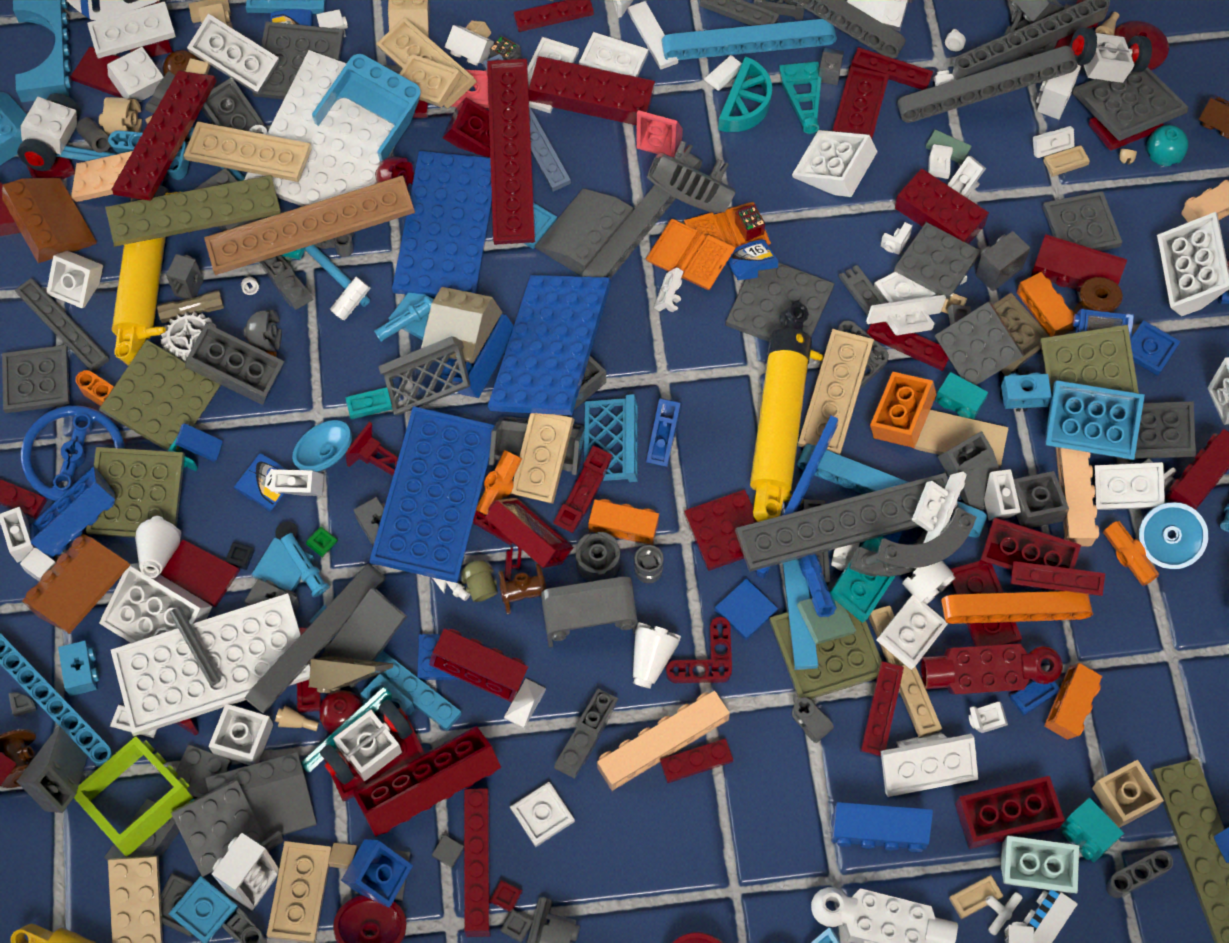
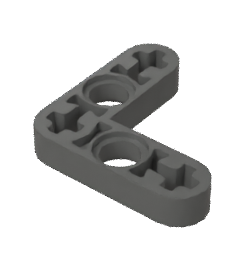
[838,321,889,389]

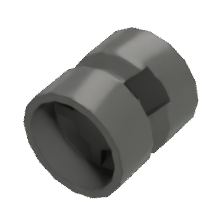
[634,545,664,583]

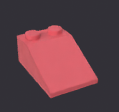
[637,110,683,157]

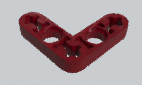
[666,617,732,683]

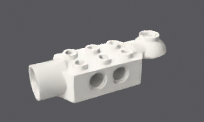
[811,887,958,943]

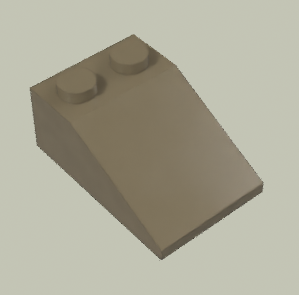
[309,656,393,693]

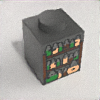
[490,36,522,60]

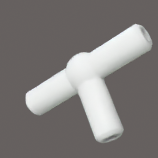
[986,892,1022,935]

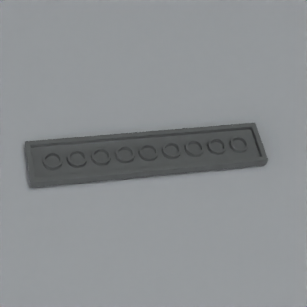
[735,473,959,572]

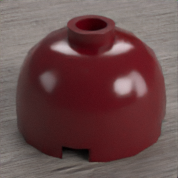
[375,156,414,192]
[319,690,363,734]

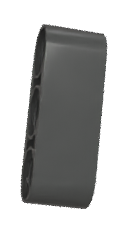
[1106,850,1173,898]

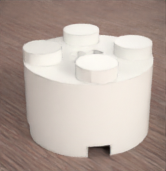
[902,561,955,605]

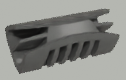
[647,141,735,213]

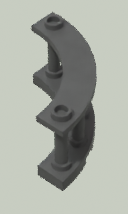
[850,508,977,577]

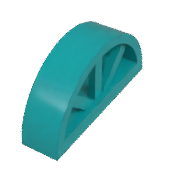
[718,57,772,132]

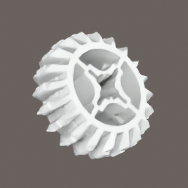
[161,311,216,363]

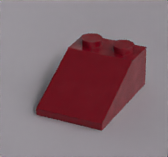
[442,97,490,158]

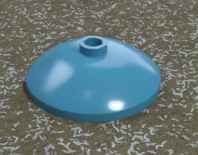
[292,420,352,472]
[1139,502,1208,569]

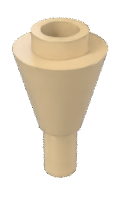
[1095,12,1119,36]
[275,705,319,731]

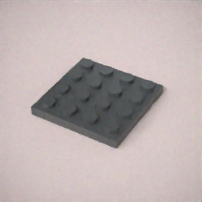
[253,22,344,100]
[1073,67,1188,141]
[726,263,835,342]

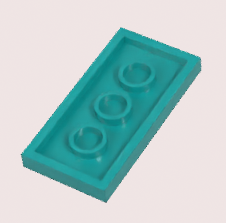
[830,537,895,623]

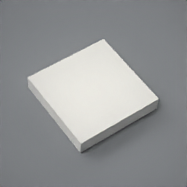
[510,782,575,847]

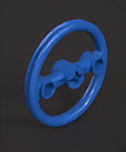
[21,406,125,501]

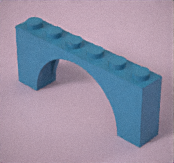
[13,0,72,102]

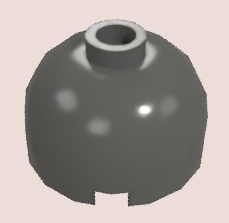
[244,310,282,352]

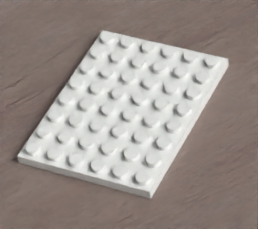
[244,50,394,207]

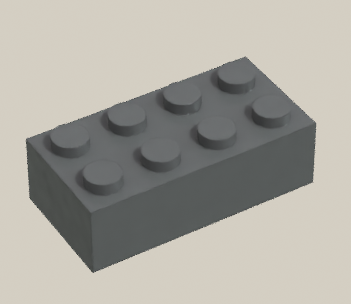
[185,323,284,405]

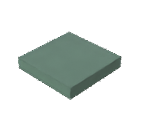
[797,598,856,645]

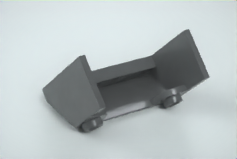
[489,416,585,475]
[541,577,638,647]

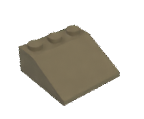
[421,287,502,363]
[993,293,1050,376]

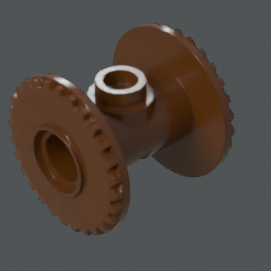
[1073,277,1123,331]
[499,563,547,614]
[0,729,36,788]

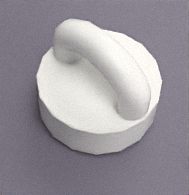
[945,29,966,51]

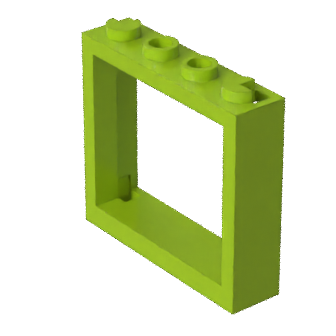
[74,736,193,857]

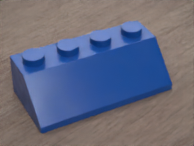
[438,314,514,398]
[30,467,115,558]
[831,802,933,852]

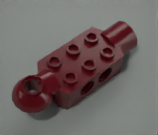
[921,644,1063,694]

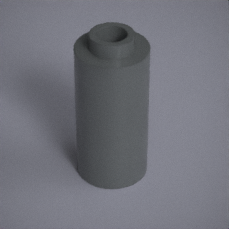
[76,117,111,153]

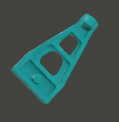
[779,62,822,134]

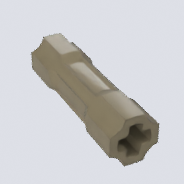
[157,290,224,323]

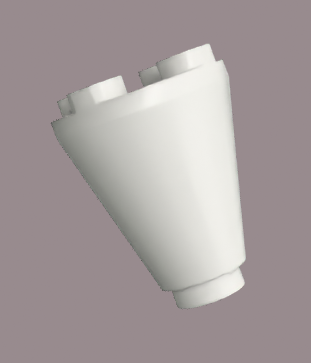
[135,516,181,578]
[633,622,681,689]

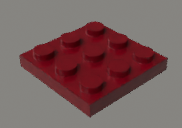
[684,490,757,571]

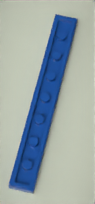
[756,416,838,579]

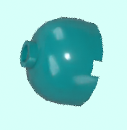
[1145,125,1189,166]

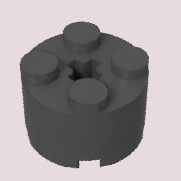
[576,532,620,582]
[539,913,581,943]

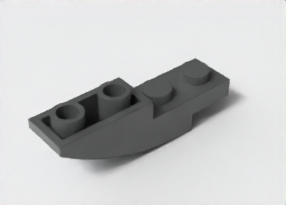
[259,255,313,310]
[554,689,618,779]

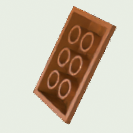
[2,178,96,264]
[22,534,130,634]

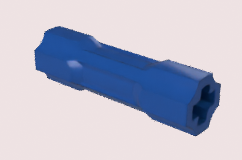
[799,554,837,617]

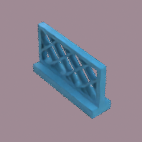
[584,394,638,482]

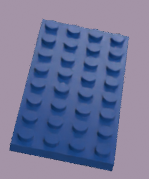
[392,151,492,298]
[488,275,611,415]
[370,406,495,583]

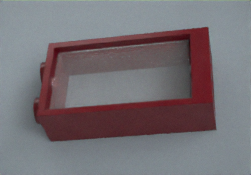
[485,498,574,568]

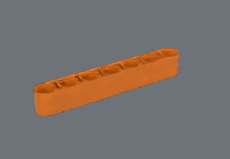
[941,591,1093,624]

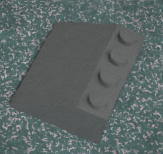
[535,189,633,276]
[205,752,316,840]

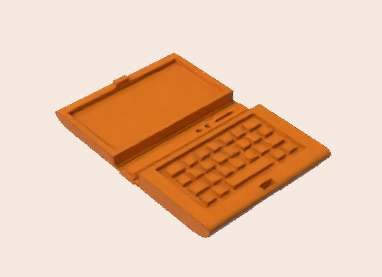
[684,202,771,248]
[645,219,735,290]

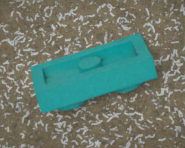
[345,387,393,419]

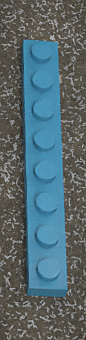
[309,605,462,731]

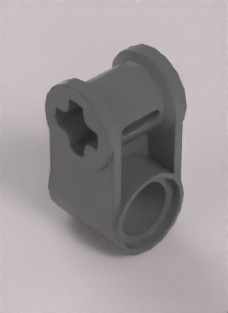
[792,698,834,743]
[221,908,267,943]

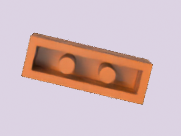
[1017,272,1075,337]
[588,499,659,546]
[1044,663,1102,740]

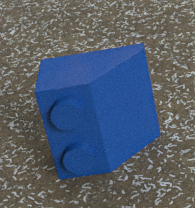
[341,839,413,908]

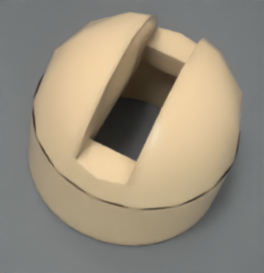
[1119,149,1137,165]

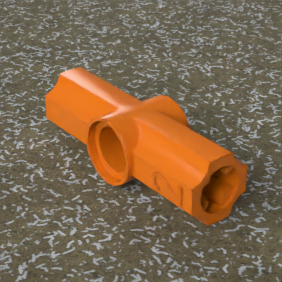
[476,450,522,515]
[1103,521,1159,586]

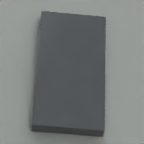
[320,588,407,688]

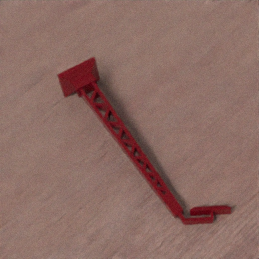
[346,422,522,581]

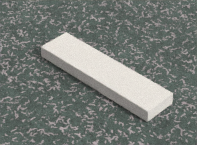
[628,1,678,70]

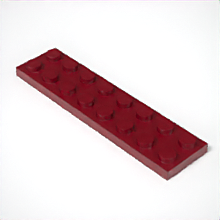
[111,71,216,201]

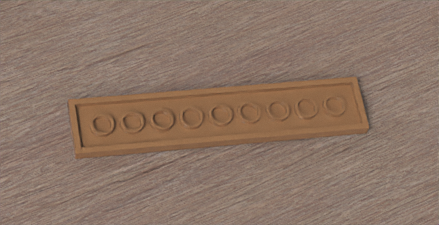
[204,176,415,275]

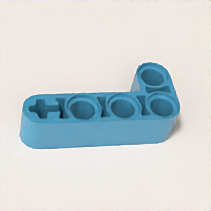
[108,131,189,180]

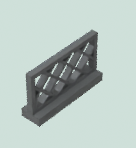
[379,336,471,416]

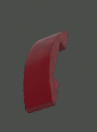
[553,446,613,533]

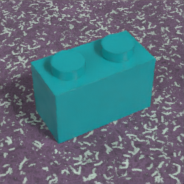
[935,372,988,420]

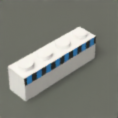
[1024,890,1077,943]

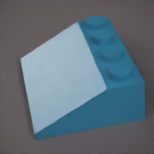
[1045,380,1145,460]

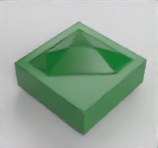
[306,527,338,558]

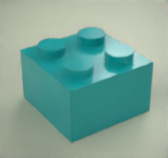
[1060,798,1124,863]

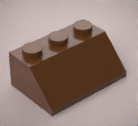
[1199,95,1229,139]

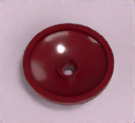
[1114,21,1169,70]
[333,895,406,943]

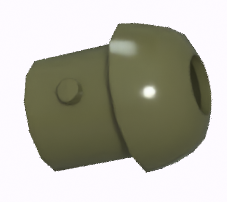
[461,560,498,602]

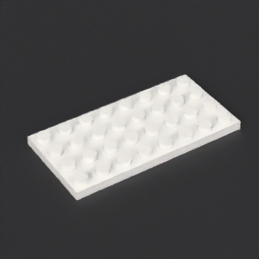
[111,593,310,736]

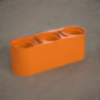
[76,370,114,406]

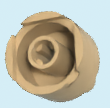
[99,97,142,136]

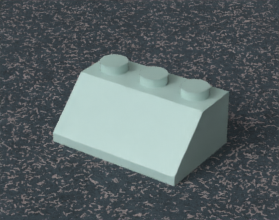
[1001,836,1079,893]

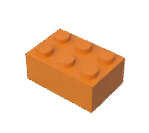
[870,372,936,448]

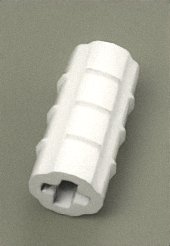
[330,277,371,321]

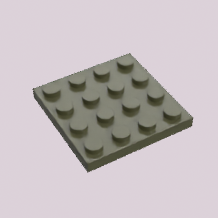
[1040,325,1139,394]
[99,340,221,451]
[86,447,185,538]
[769,610,882,699]

